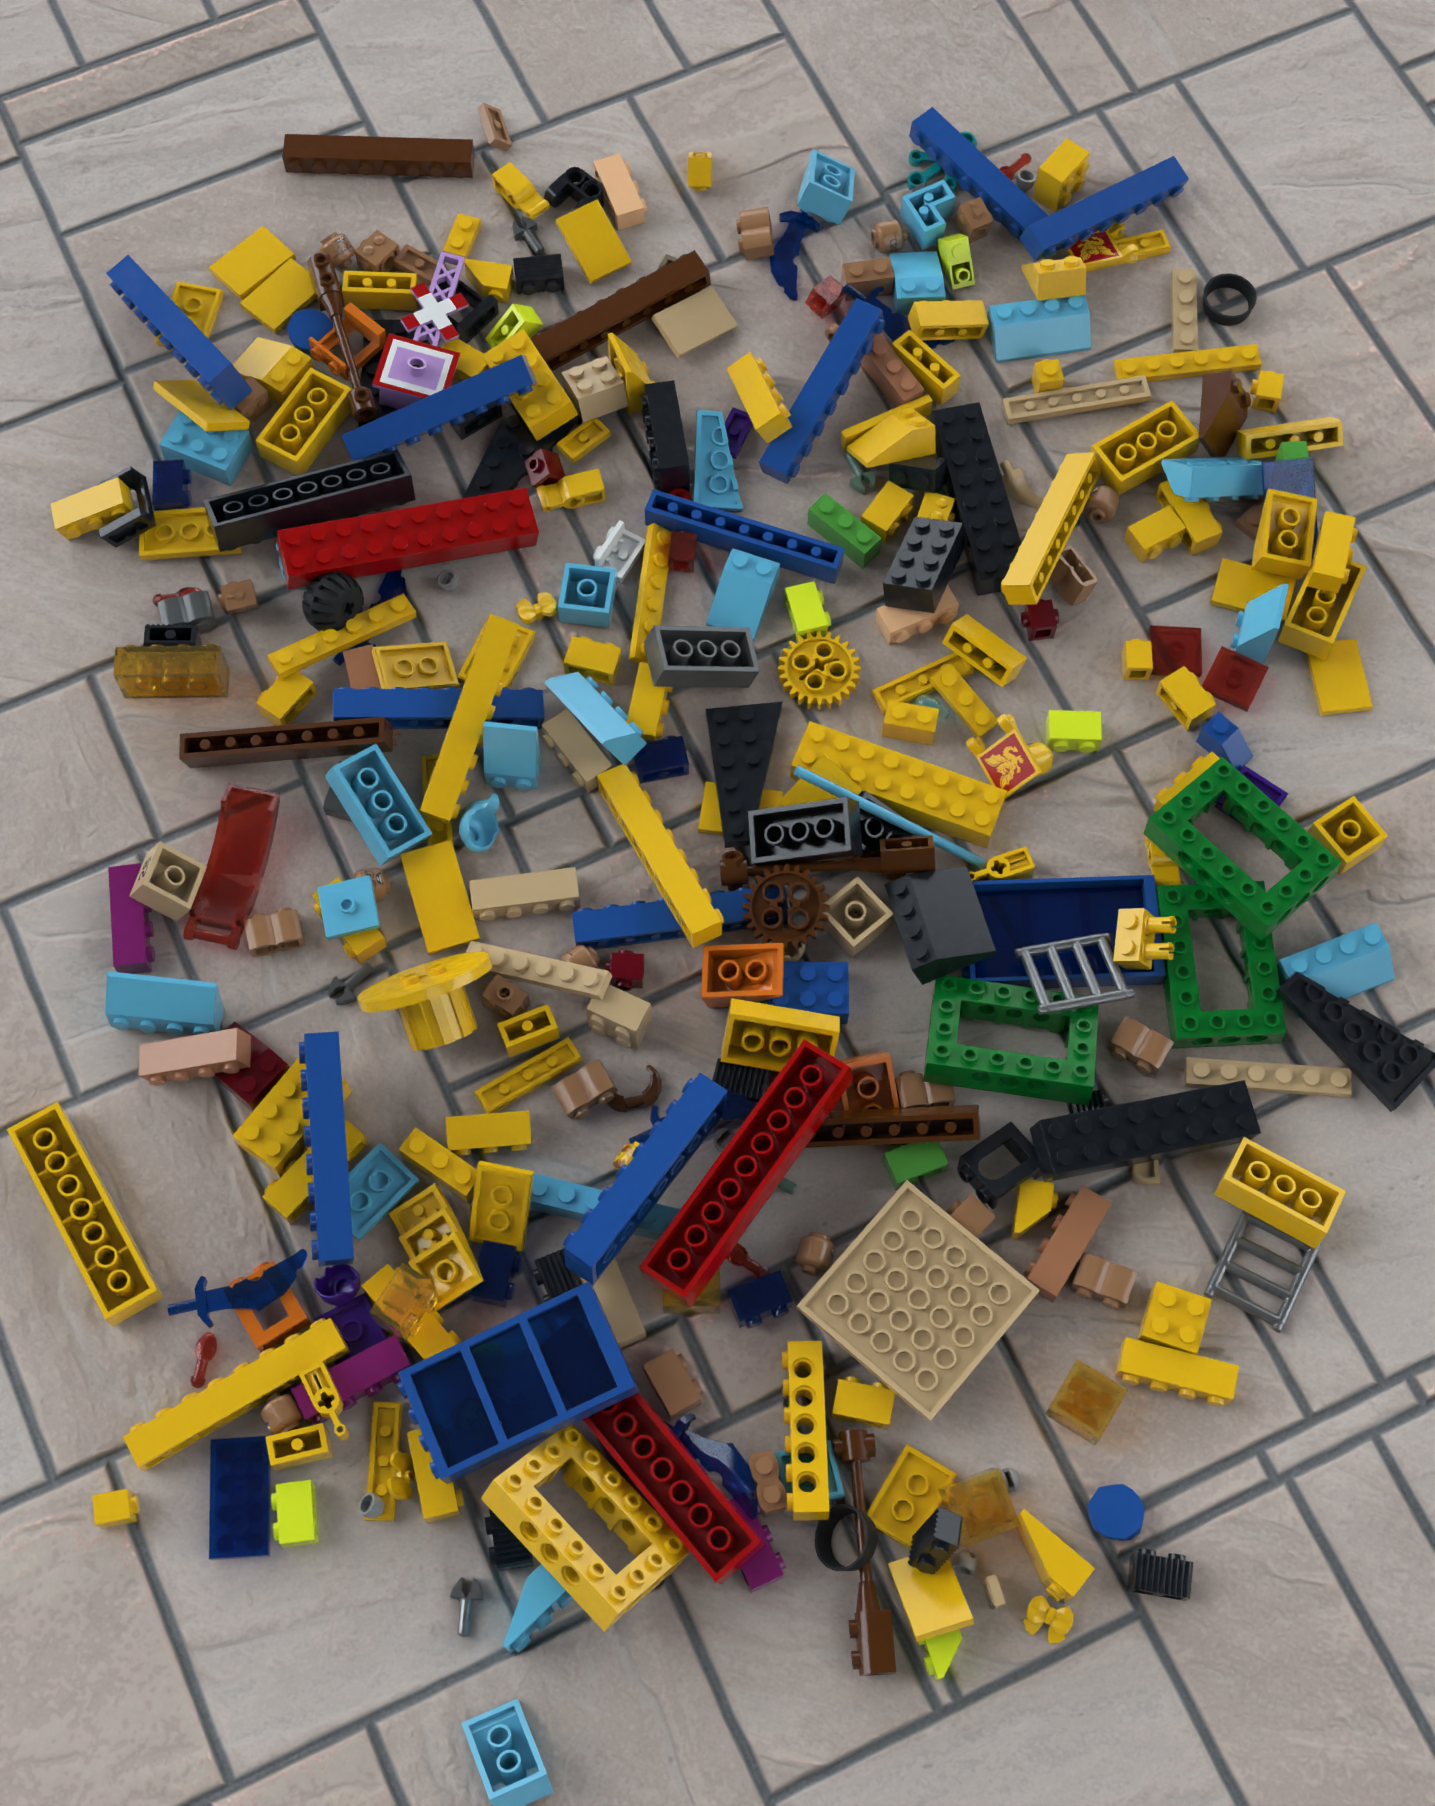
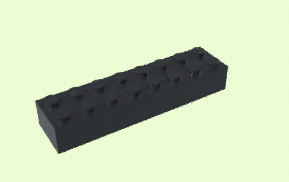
[930,402,1021,596]
[203,449,416,552]
[1029,1080,1261,1183]

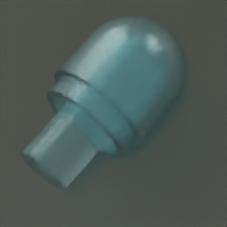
[915,694,950,720]

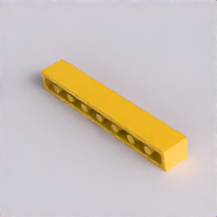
[1001,452,1101,605]
[419,614,521,824]
[597,764,724,948]
[123,1318,351,1471]

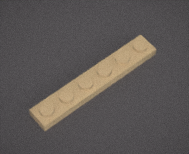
[1002,375,1151,425]
[466,941,612,1000]
[1185,1057,1352,1098]

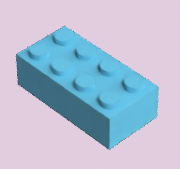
[324,744,432,866]

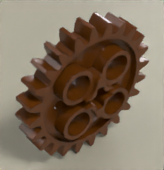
[742,864,830,952]

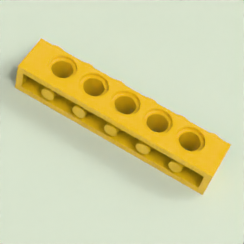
[782,1341,830,1521]

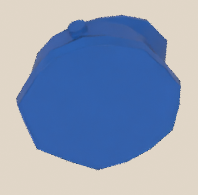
[287,308,333,355]
[1087,1484,1145,1541]

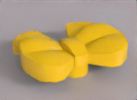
[516,592,558,624]
[387,1451,415,1500]
[1023,1595,1074,1644]

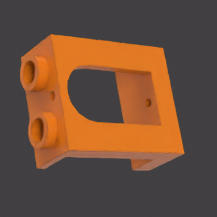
[309,302,387,381]
[224,1261,311,1353]

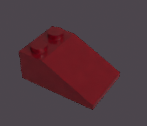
[213,1021,290,1112]

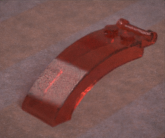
[183,783,280,950]

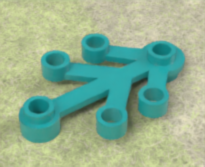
[907,132,977,193]

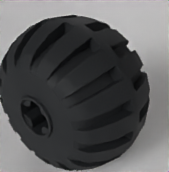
[302,572,364,631]

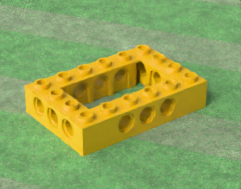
[481,1424,690,1632]

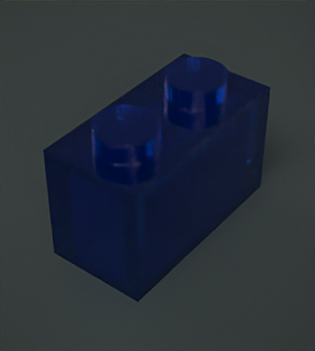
[152,459,192,511]
[632,735,689,784]
[470,1240,522,1308]
[727,1270,793,1329]

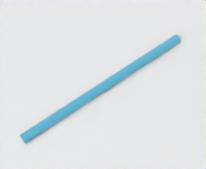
[793,765,985,868]

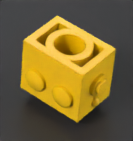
[917,492,956,522]

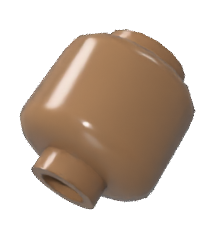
[1084,485,1120,523]
[795,1232,835,1276]
[261,1392,304,1435]

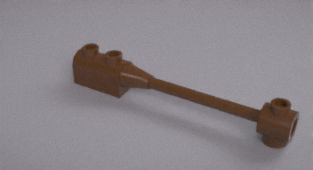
[308,253,378,423]
[720,835,935,892]
[833,1429,896,1676]

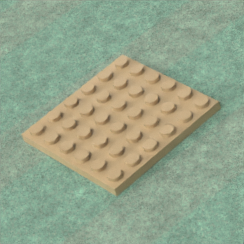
[796,1180,1040,1423]

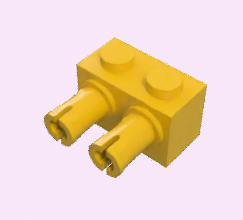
[1113,908,1177,970]

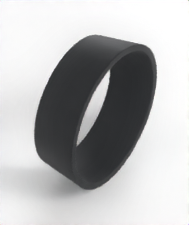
[1203,273,1257,326]
[814,1504,877,1571]

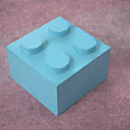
[558,563,617,628]

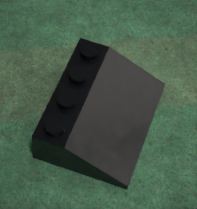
[884,866,998,985]

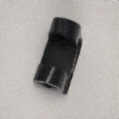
[544,167,605,212]

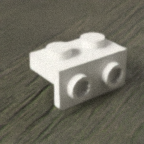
[593,520,646,583]

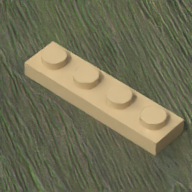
[1171,269,1198,353]

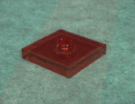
[1149,625,1202,677]
[1202,646,1269,712]

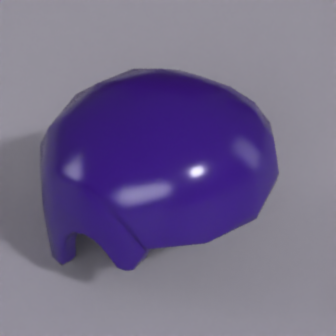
[314,1264,361,1306]

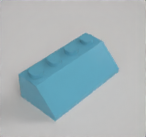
[987,295,1091,363]
[1161,456,1273,502]
[544,672,647,765]
[1277,922,1395,1018]
[105,971,225,1036]

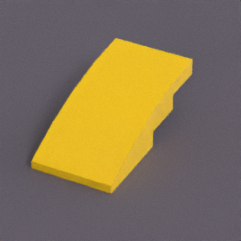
[389,1183,484,1311]

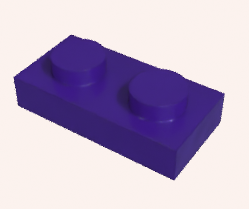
[725,407,753,459]

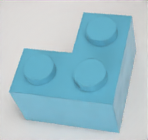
[900,180,955,250]

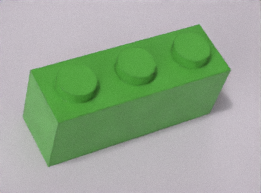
[807,493,882,569]

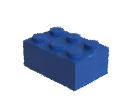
[766,962,849,1024]

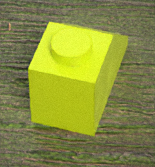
[485,303,544,348]

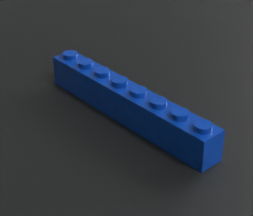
[909,107,1048,244]
[1020,156,1189,262]
[759,298,885,484]
[341,355,538,461]
[645,489,844,584]
[332,687,545,729]
[572,887,788,950]

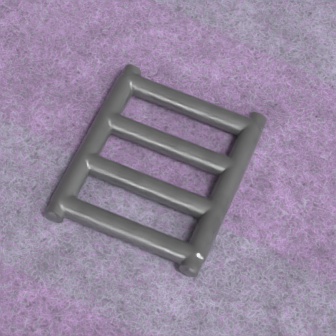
[1014,933,1135,1015]
[1204,1210,1322,1333]

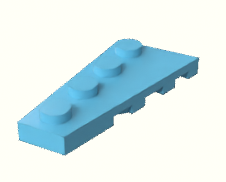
[693,410,743,512]

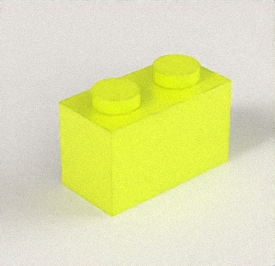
[784,581,831,640]
[1046,710,1102,753]
[271,1480,319,1548]

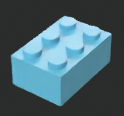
[159,411,254,486]

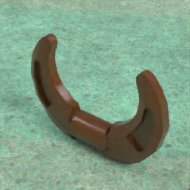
[606,1065,662,1112]

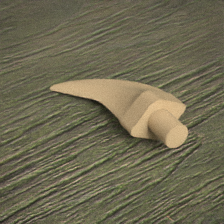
[1000,460,1043,508]

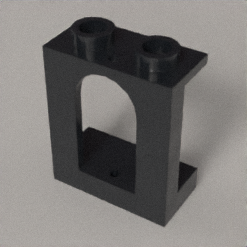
[434,280,499,344]
[96,466,156,548]
[957,1122,1042,1210]

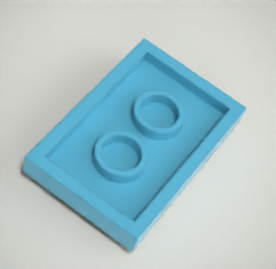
[348,1142,420,1242]

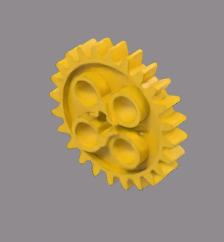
[777,630,861,710]

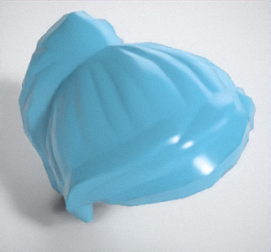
[459,794,500,853]

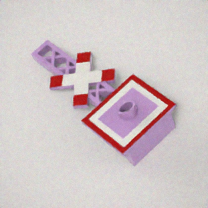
[372,251,469,409]

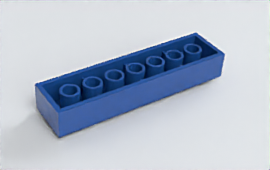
[106,255,253,410]
[299,1031,354,1267]
[563,1073,728,1286]

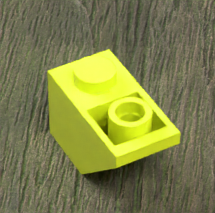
[937,233,975,290]
[917,1629,962,1681]

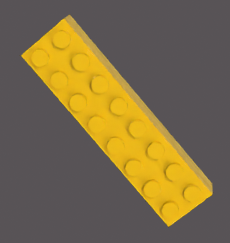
[790,721,1007,848]
[6,1102,164,1327]

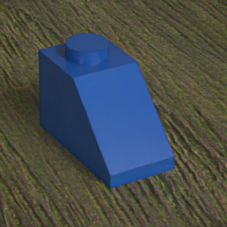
[1196,712,1253,771]

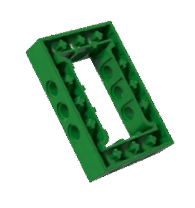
[1143,757,1342,941]
[1156,881,1287,1049]
[923,975,1099,1106]

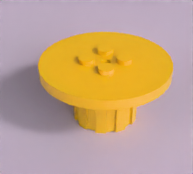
[357,951,493,1051]

